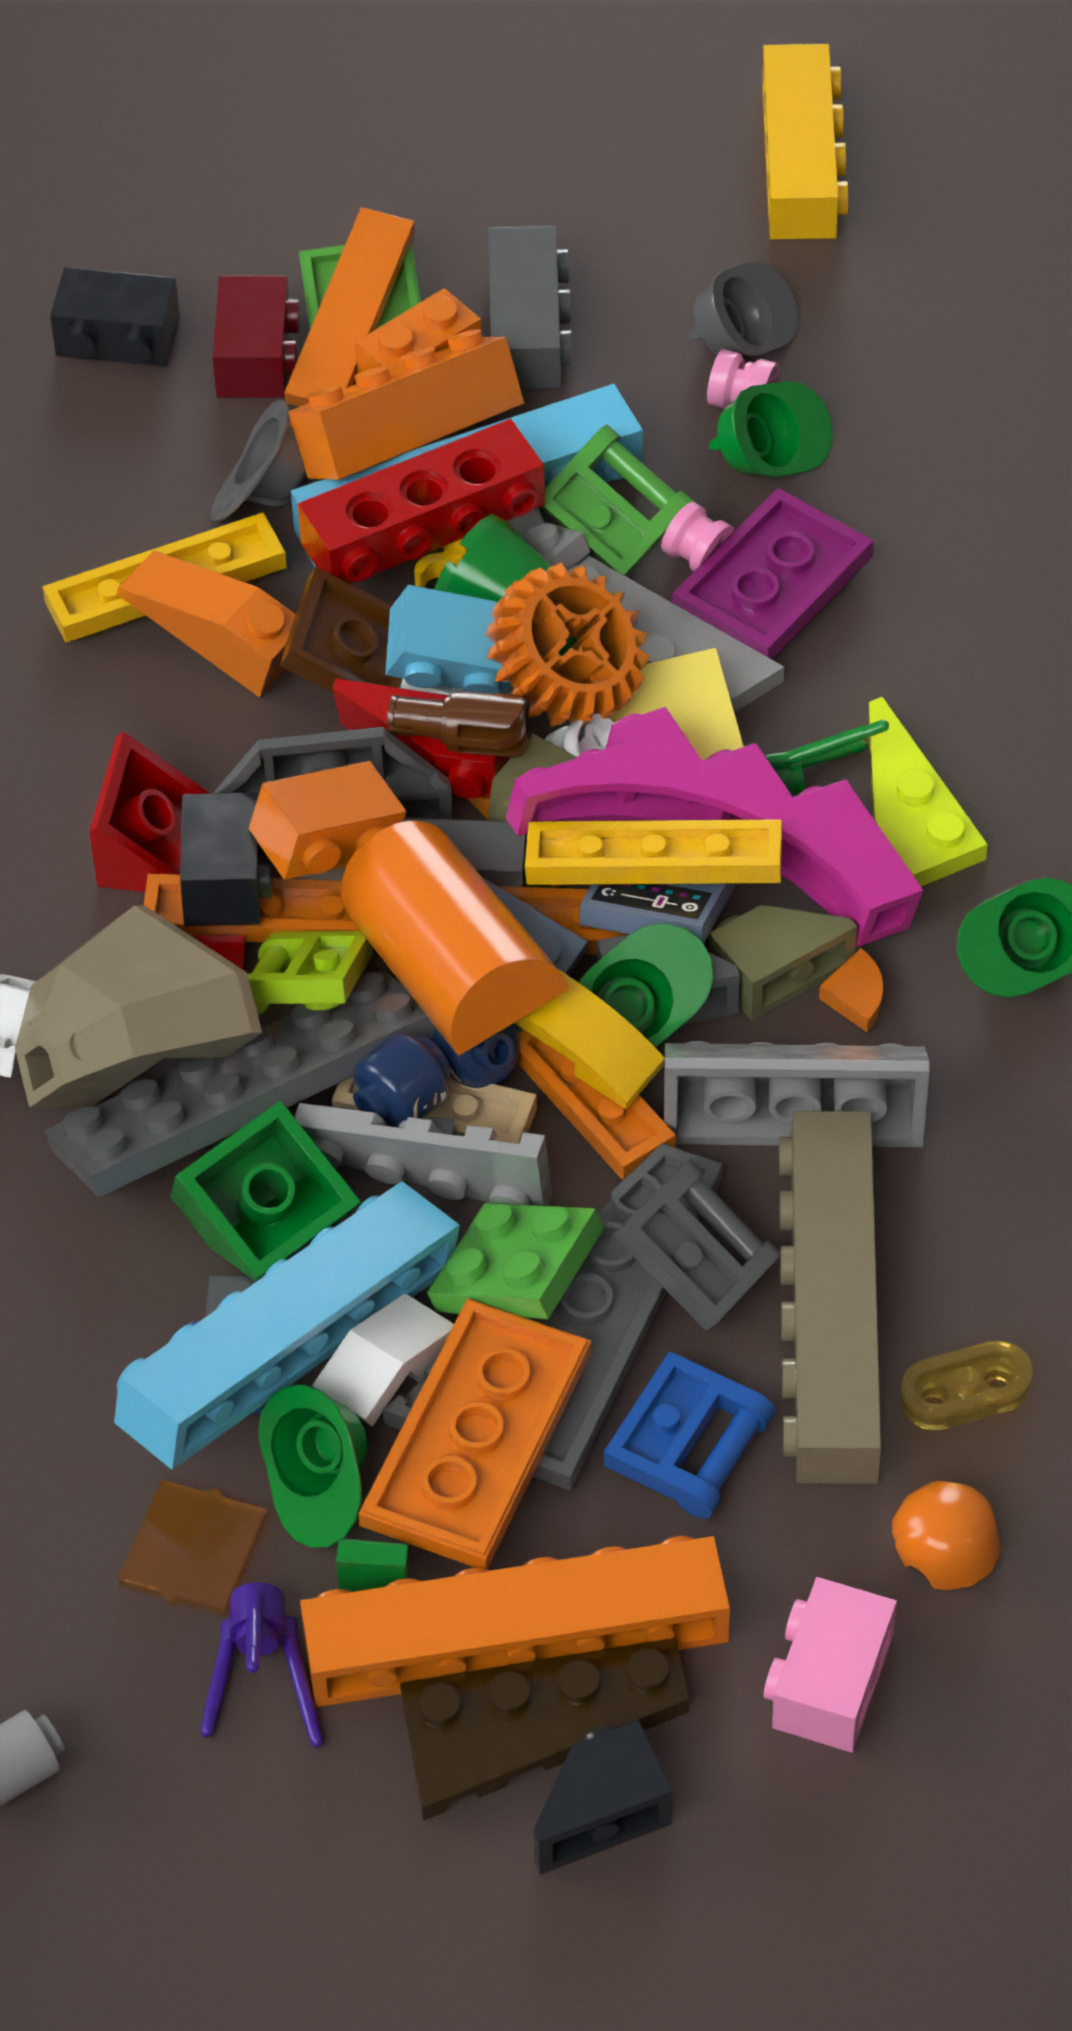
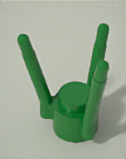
[766,720,889,812]

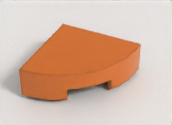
[819,948,883,1033]

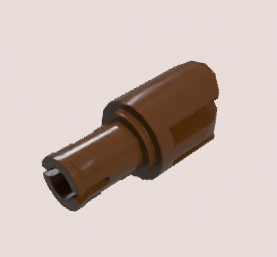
[387,689,528,758]

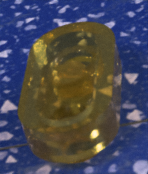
[900,1341,1033,1430]

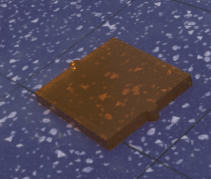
[118,1479,267,1616]

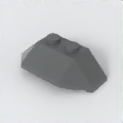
[213,727,453,820]

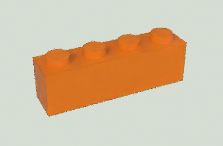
[288,329,524,480]

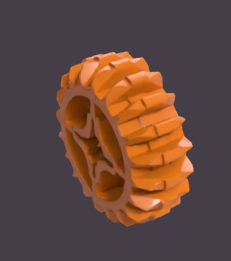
[485,563,650,727]

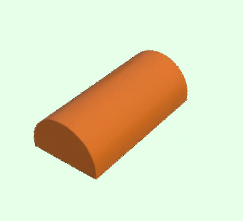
[341,821,569,1056]

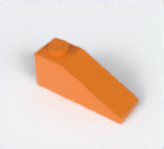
[117,550,296,698]

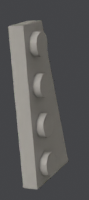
[567,555,785,713]
[294,1103,553,1206]

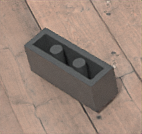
[488,226,572,389]

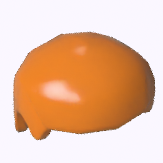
[892,1481,1002,1590]

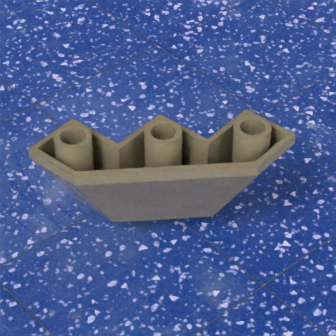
[15,905,262,1108]

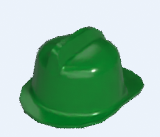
[708,381,833,478]
[956,877,1072,998]
[578,923,713,1048]
[258,1384,368,1548]

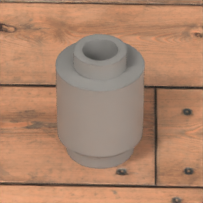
[0,1709,65,1806]

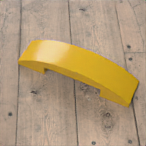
[514,969,665,1109]

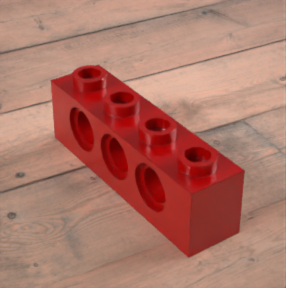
[298,418,545,584]

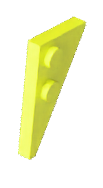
[869,697,988,886]

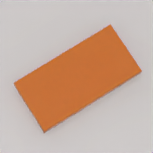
[358,1298,592,1569]

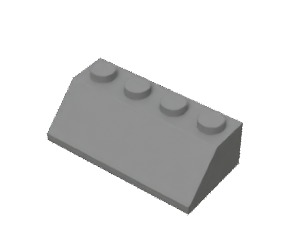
[664,1041,930,1147]

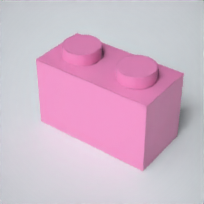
[763,1577,897,1753]

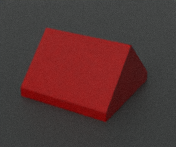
[89,732,211,892]

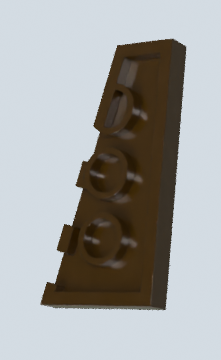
[400,1638,689,1821]

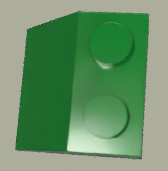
[170,1100,361,1282]

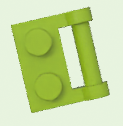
[247,931,373,1015]

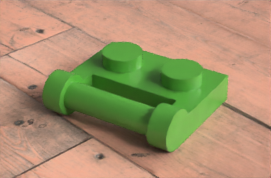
[541,424,695,577]

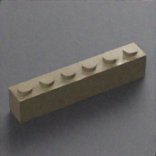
[778,1111,881,1484]

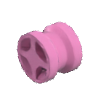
[661,501,734,571]

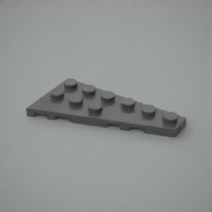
[383,1143,723,1491]

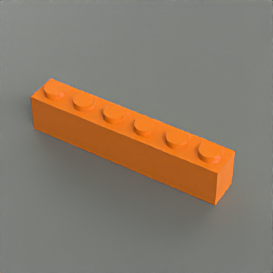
[300,1536,730,1707]

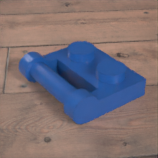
[604,1351,776,1519]

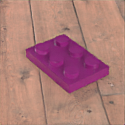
[672,488,874,660]

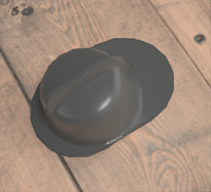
[687,262,798,357]
[210,399,309,523]

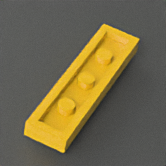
[42,512,287,643]
[525,820,782,885]

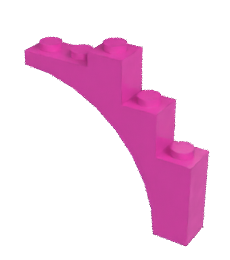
[506,707,923,947]

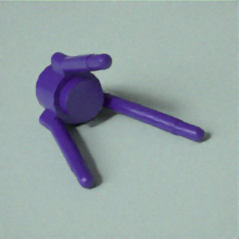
[200,1582,323,1748]

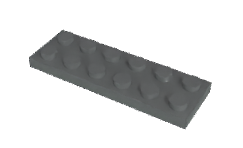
[45,970,436,1198]

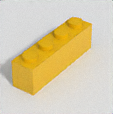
[762,44,848,240]

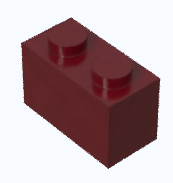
[212,275,300,398]

